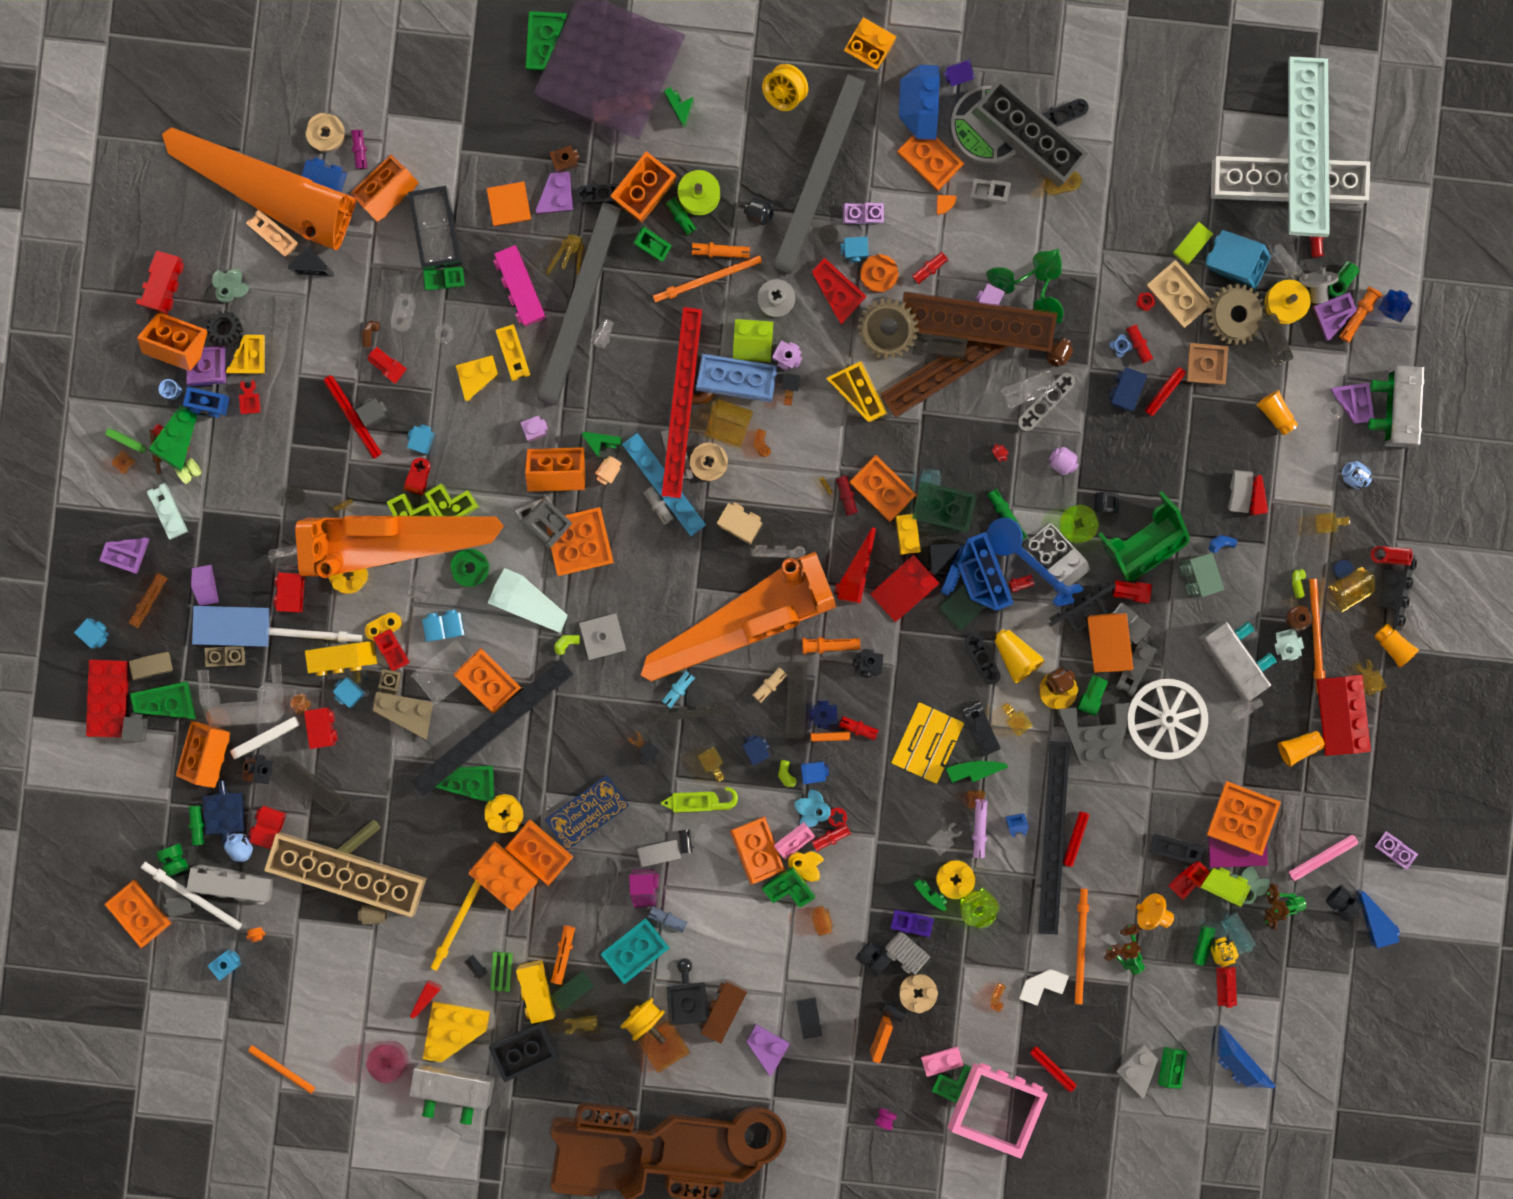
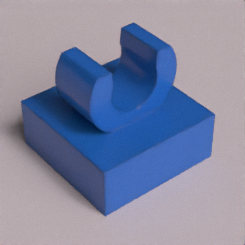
[1006,813,1029,838]

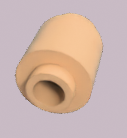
[595,456,622,485]

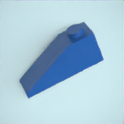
[1356,890,1400,948]

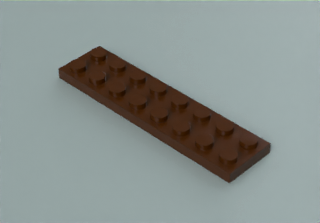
[902,291,1057,352]

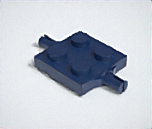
[202,780,245,846]

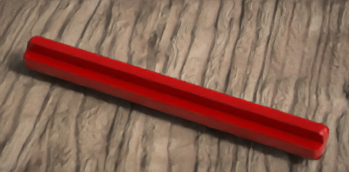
[323,375,382,459]

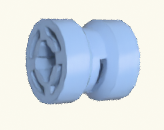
[159,379,182,400]

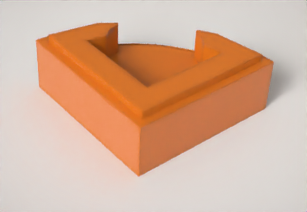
[936,195,956,215]

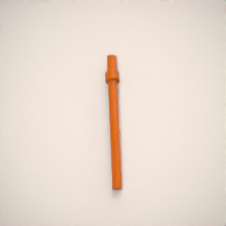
[653,255,762,303]
[1309,579,1325,694]
[1075,888,1089,1004]

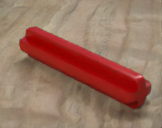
[1145,367,1186,416]
[1063,811,1090,867]
[1030,1047,1077,1093]

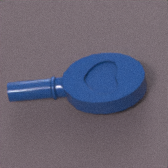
[940,545,964,596]

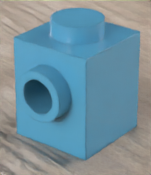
[840,237,869,263]
[407,424,435,455]
[74,618,109,648]
[333,677,365,708]
[208,949,241,981]

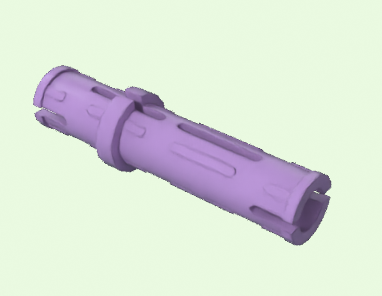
[972,799,988,858]

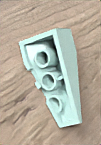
[488,568,568,633]

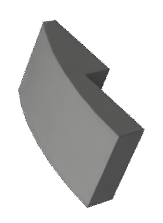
[1228,470,1253,513]
[637,840,681,868]

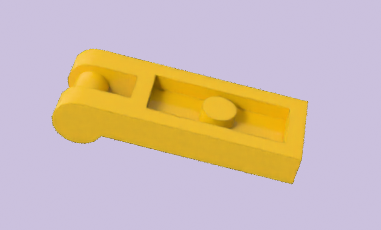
[496,324,531,381]

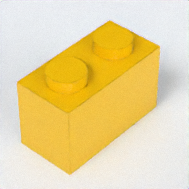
[895,514,921,555]

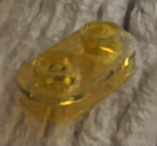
[1043,171,1082,195]

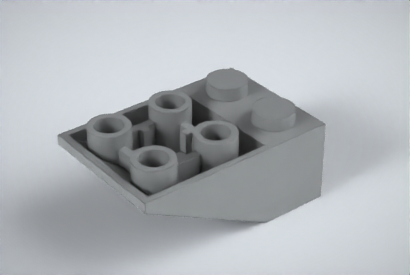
[1022,523,1091,586]

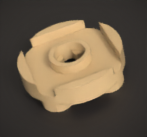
[306,113,345,153]
[690,443,728,481]
[899,974,938,1013]

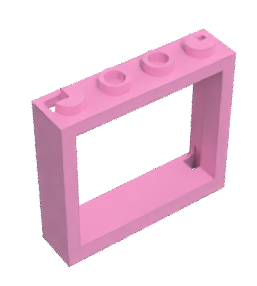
[948,1063,1048,1158]

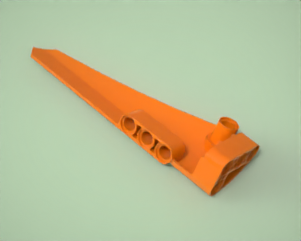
[162,127,356,250]
[295,516,504,578]
[641,552,836,681]

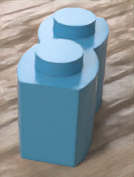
[422,609,465,642]

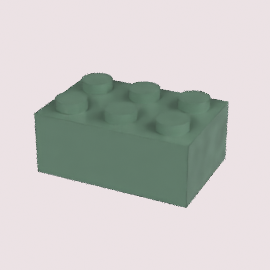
[1179,553,1225,598]

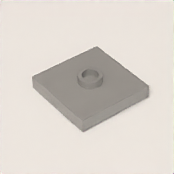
[579,613,626,660]

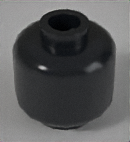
[744,198,774,225]

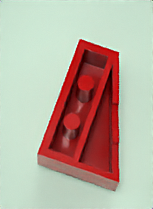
[136,251,184,315]

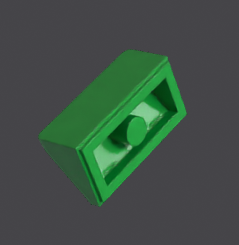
[1192,925,1216,965]
[1158,1047,1188,1089]

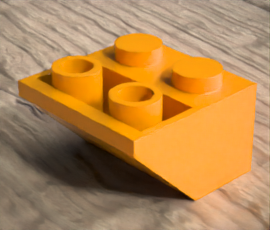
[844,17,896,70]

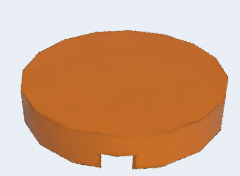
[860,254,898,293]

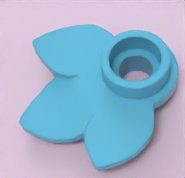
[795,789,831,827]

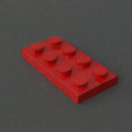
[86,660,129,738]

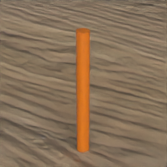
[248,1045,316,1094]

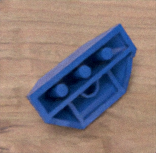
[899,65,940,140]
[957,532,1014,611]
[1217,1025,1276,1088]

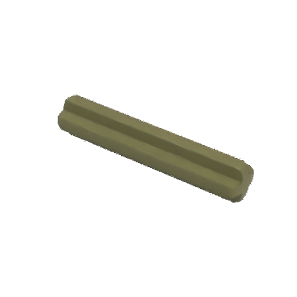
[334,820,381,859]

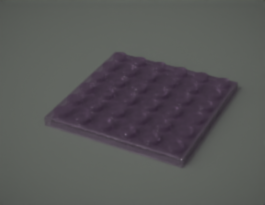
[534,0,685,140]

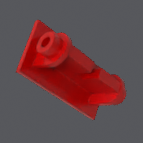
[1216,967,1237,1008]

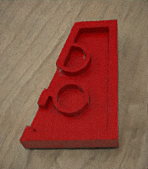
[812,258,867,325]

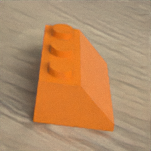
[610,151,677,224]
[350,154,419,222]
[137,312,207,371]
[525,447,586,492]
[176,720,230,788]

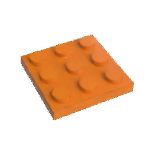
[545,507,614,576]
[1206,781,1281,856]

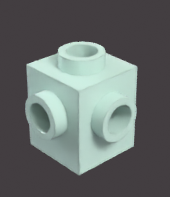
[1275,629,1304,661]

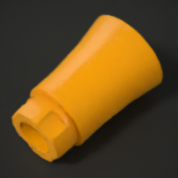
[1256,390,1298,435]
[1374,624,1419,668]
[1278,731,1325,767]

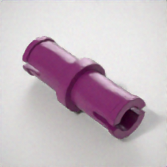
[351,129,368,170]

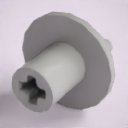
[1299,267,1338,304]
[757,279,795,317]

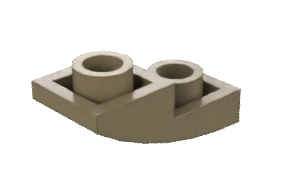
[205,646,245,667]
[129,652,173,680]
[378,669,402,696]

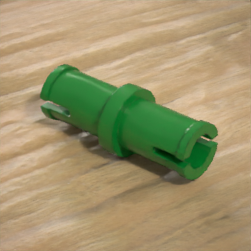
[666,197,697,236]
[188,805,204,845]

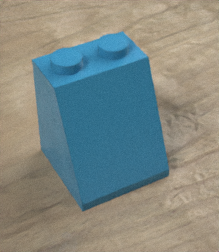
[1206,230,1271,291]

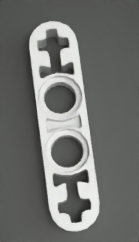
[230,716,301,760]

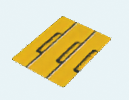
[892,703,964,783]

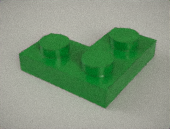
[762,866,815,908]
[931,1064,982,1103]

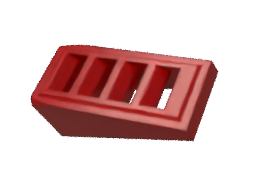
[1250,475,1268,516]
[410,980,442,1019]

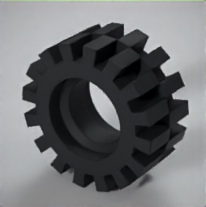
[205,310,243,348]

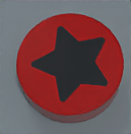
[828,807,847,827]

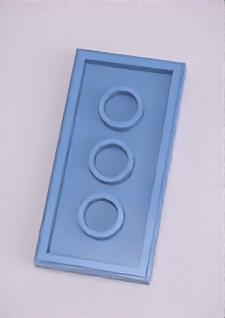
[696,354,778,402]
[192,606,270,647]

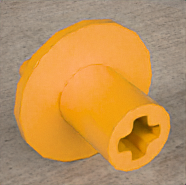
[1136,893,1174,930]

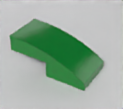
[423,267,465,291]

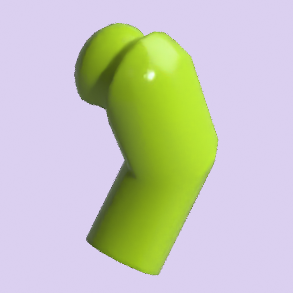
[1292,569,1306,598]
[554,635,580,655]
[778,760,797,788]

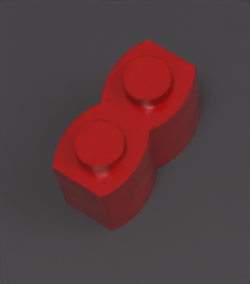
[248,805,287,850]

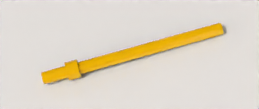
[430,880,481,971]

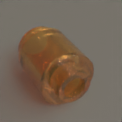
[810,906,833,936]

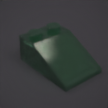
[912,481,977,533]

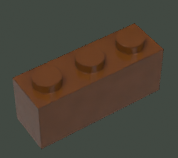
[699,979,747,1044]

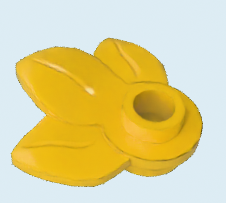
[788,851,824,882]

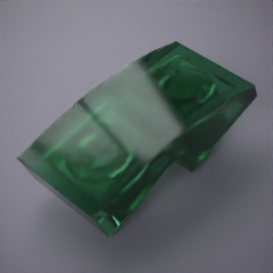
[550,971,594,1012]

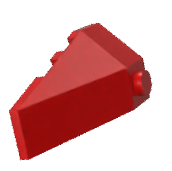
[834,528,876,604]

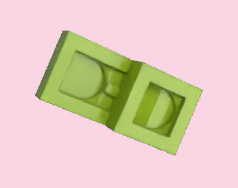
[1173,222,1213,265]

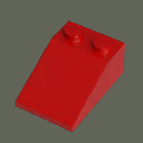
[870,555,940,622]

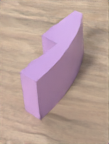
[843,203,884,224]
[1375,831,1418,870]

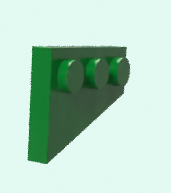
[526,11,568,71]
[148,405,197,472]
[130,681,196,719]
[436,765,495,802]

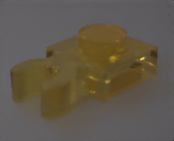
[1356,660,1387,696]

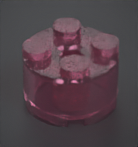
[366,1041,408,1084]

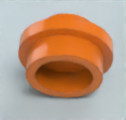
[246,927,266,943]

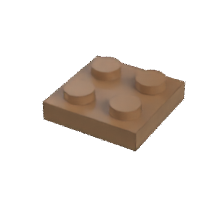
[1186,343,1229,385]

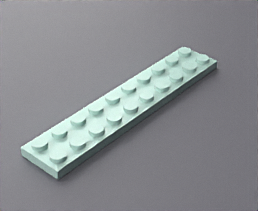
[1288,57,1329,237]

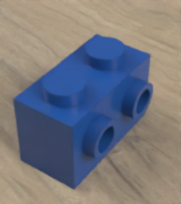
[301,157,348,192]
[183,387,230,418]

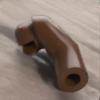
[362,320,380,347]
[692,391,715,404]

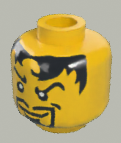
[1210,937,1239,967]

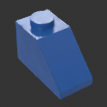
[801,761,829,784]

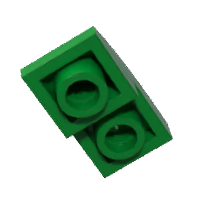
[913,879,947,911]

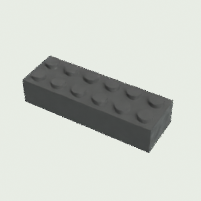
[971,78,1088,188]

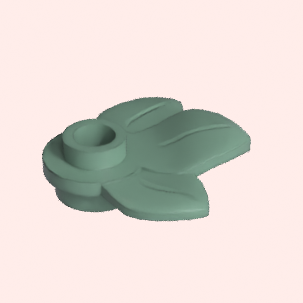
[212,268,250,303]
[1232,866,1269,904]

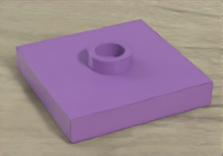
[186,345,226,387]

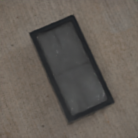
[408,185,462,271]

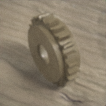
[1205,284,1267,345]
[857,297,919,359]

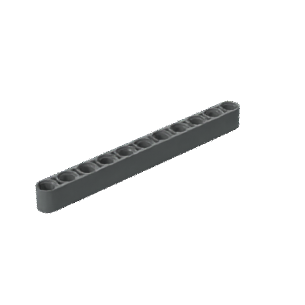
[773,74,866,274]
[538,202,622,406]

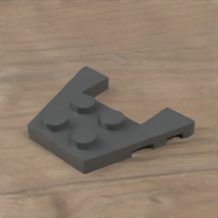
[1057,702,1131,765]

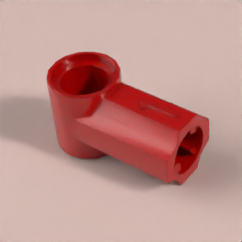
[367,347,407,384]
[1370,546,1413,565]
[1112,580,1152,604]

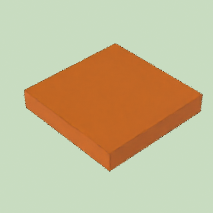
[487,182,531,227]
[810,731,850,742]

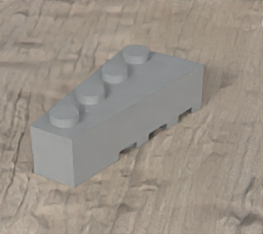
[186,864,275,905]

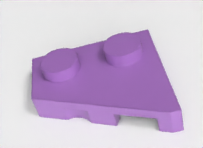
[536,172,573,214]
[1312,292,1357,341]
[1331,383,1374,424]
[99,538,150,573]
[747,1024,790,1076]

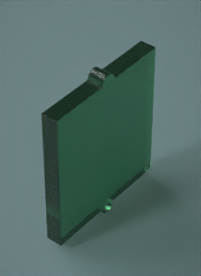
[939,584,985,630]

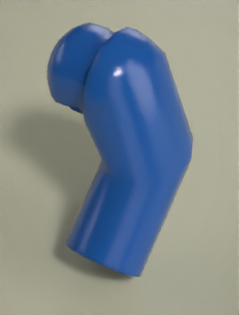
[1209,535,1237,553]

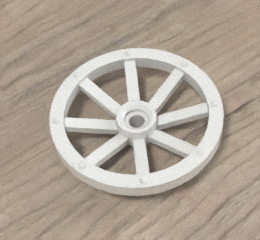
[1127,679,1208,759]

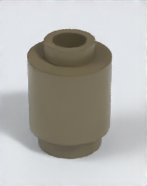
[358,905,387,924]

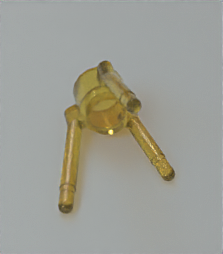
[546,234,584,274]

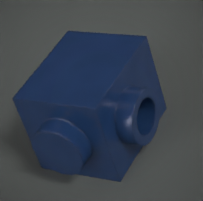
[743,734,770,765]

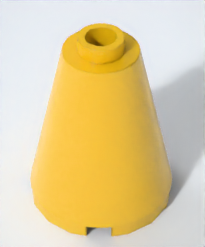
[995,629,1045,683]

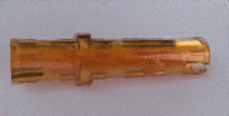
[128,572,168,628]

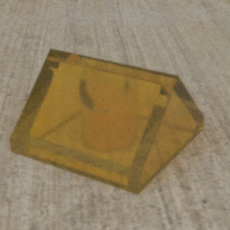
[705,399,754,448]
[1329,567,1375,612]

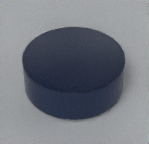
[1333,560,1354,579]

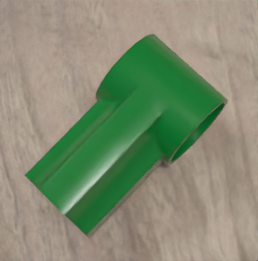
[1328,261,1360,299]
[1077,675,1108,716]

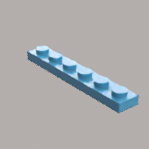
[622,433,706,536]

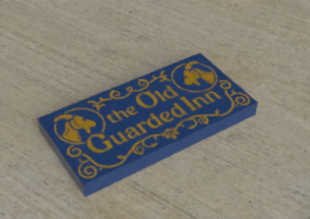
[545,775,629,851]

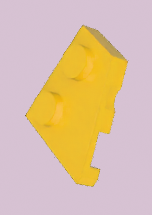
[226,335,265,374]
[456,355,498,402]

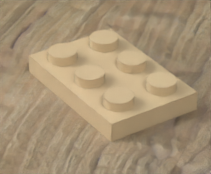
[1146,260,1212,329]

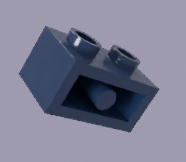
[1108,367,1147,413]

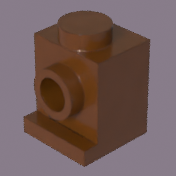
[549,145,580,173]

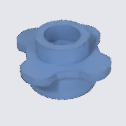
[1109,335,1133,357]

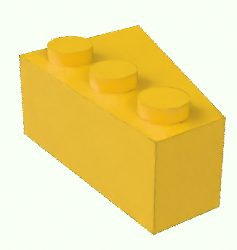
[826,361,888,422]
[305,641,377,676]
[516,960,555,1024]

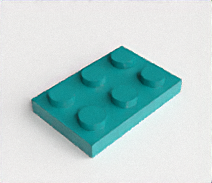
[601,918,670,984]

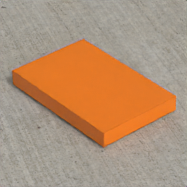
[897,135,965,192]
[849,455,916,522]
[1087,613,1134,673]
[453,647,521,714]
[730,817,785,885]
[505,820,573,886]
[104,879,172,948]
[870,1016,893,1063]

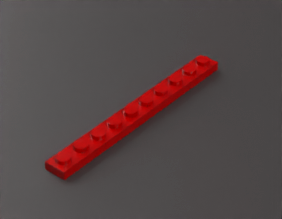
[661,307,702,499]

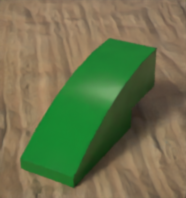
[945,760,1008,783]

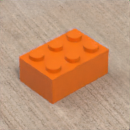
[468,842,538,911]

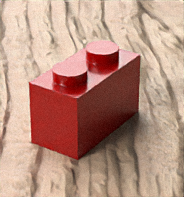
[273,572,305,612]
[304,707,338,749]

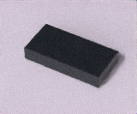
[797,997,822,1039]

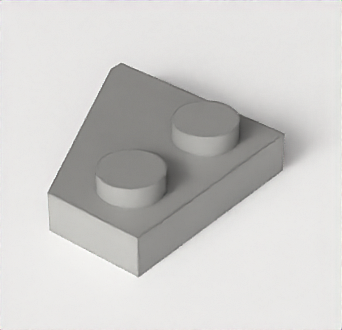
[1116,1044,1158,1098]

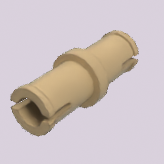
[752,667,788,703]

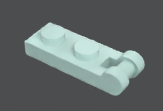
[147,483,188,540]

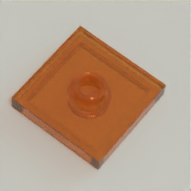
[637,1020,690,1073]

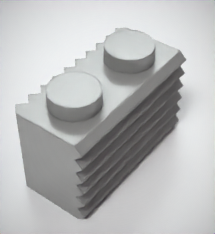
[885,931,930,974]

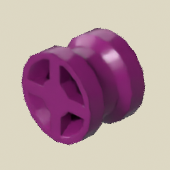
[874,1108,897,1130]

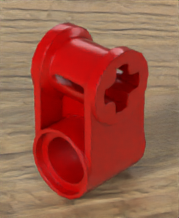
[404,458,431,496]

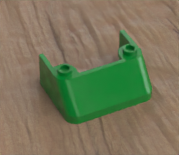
[1098,491,1190,582]

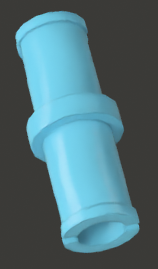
[662,671,695,708]

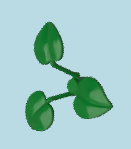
[986,249,1064,324]

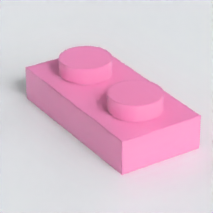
[774,822,815,860]
[921,1046,964,1077]

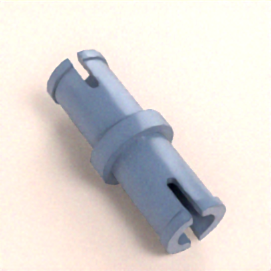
[648,906,688,933]

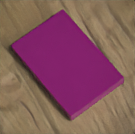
[1208,836,1268,868]

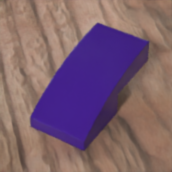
[891,910,934,937]

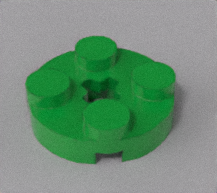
[451,549,490,587]

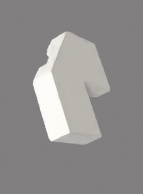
[1019,969,1069,1006]

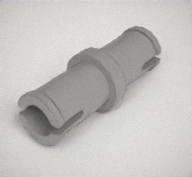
[643,486,674,525]

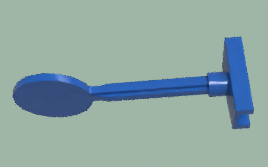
[987,517,1084,607]

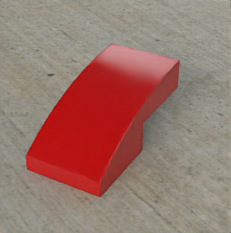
[373,629,410,671]
[1168,861,1211,900]

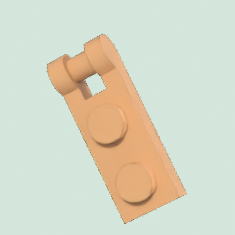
[246,209,299,258]

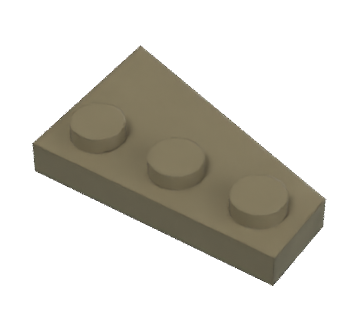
[372,692,433,741]

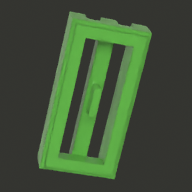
[105,428,147,453]
[490,951,513,992]

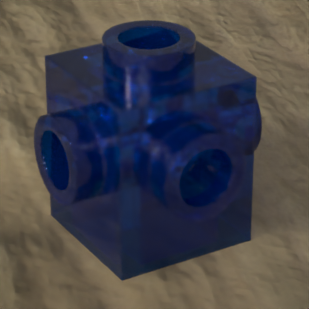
[1378,289,1413,323]
[810,701,837,728]

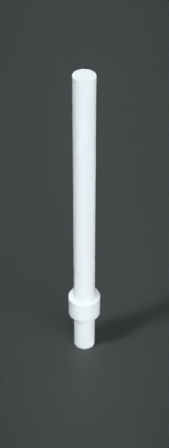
[269,627,363,643]
[141,862,242,930]

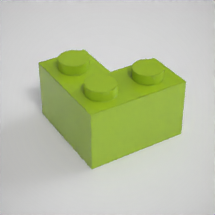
[425,484,480,516]
[387,494,438,516]

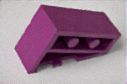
[629,869,659,908]

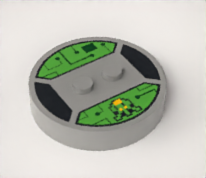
[950,86,1016,165]

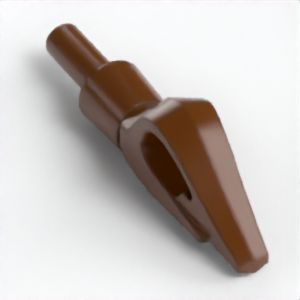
[149,429,162,475]

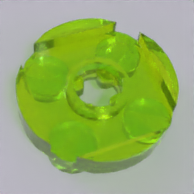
[1059,505,1099,543]
[960,889,999,928]

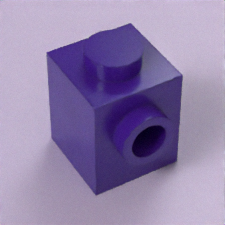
[944,59,975,86]

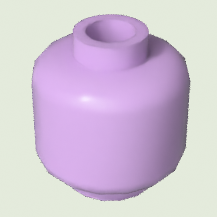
[1049,447,1078,475]

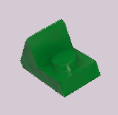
[664,87,694,128]
[633,226,672,262]
[582,431,622,458]

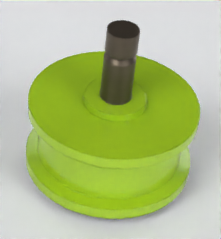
[678,170,720,216]

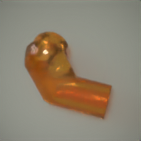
[753,429,771,457]
[990,982,1006,1012]

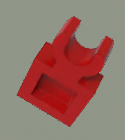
[239,380,261,415]

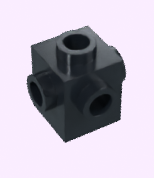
[853,649,883,678]
[242,754,273,784]

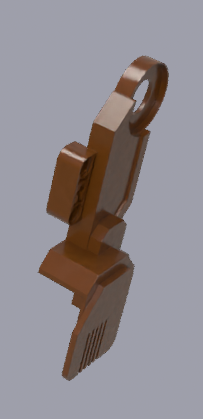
[549,1103,786,1199]

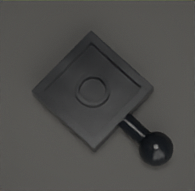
[667,958,708,1026]

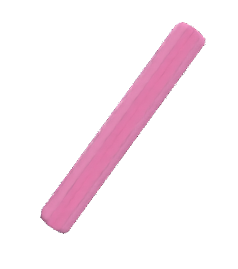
[1289,835,1358,881]

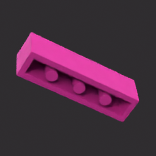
[493,245,546,327]

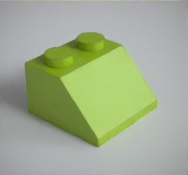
[733,319,773,363]
[1201,867,1252,907]

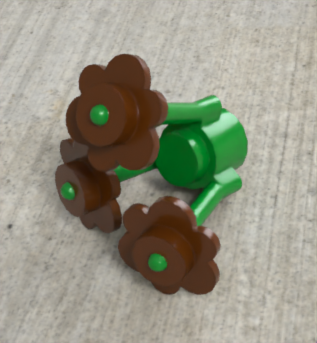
[1264,883,1306,930]
[1104,924,1145,975]

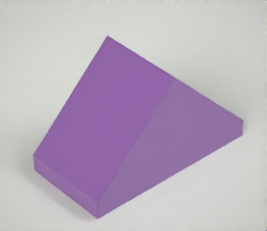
[191,565,219,606]

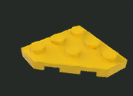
[423,1001,490,1062]

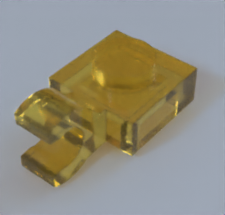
[1315,512,1350,534]
[1001,703,1033,737]
[698,747,725,782]
[564,1015,598,1034]

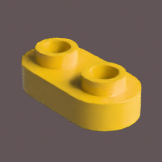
[365,613,402,641]

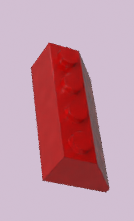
[1316,675,1371,756]

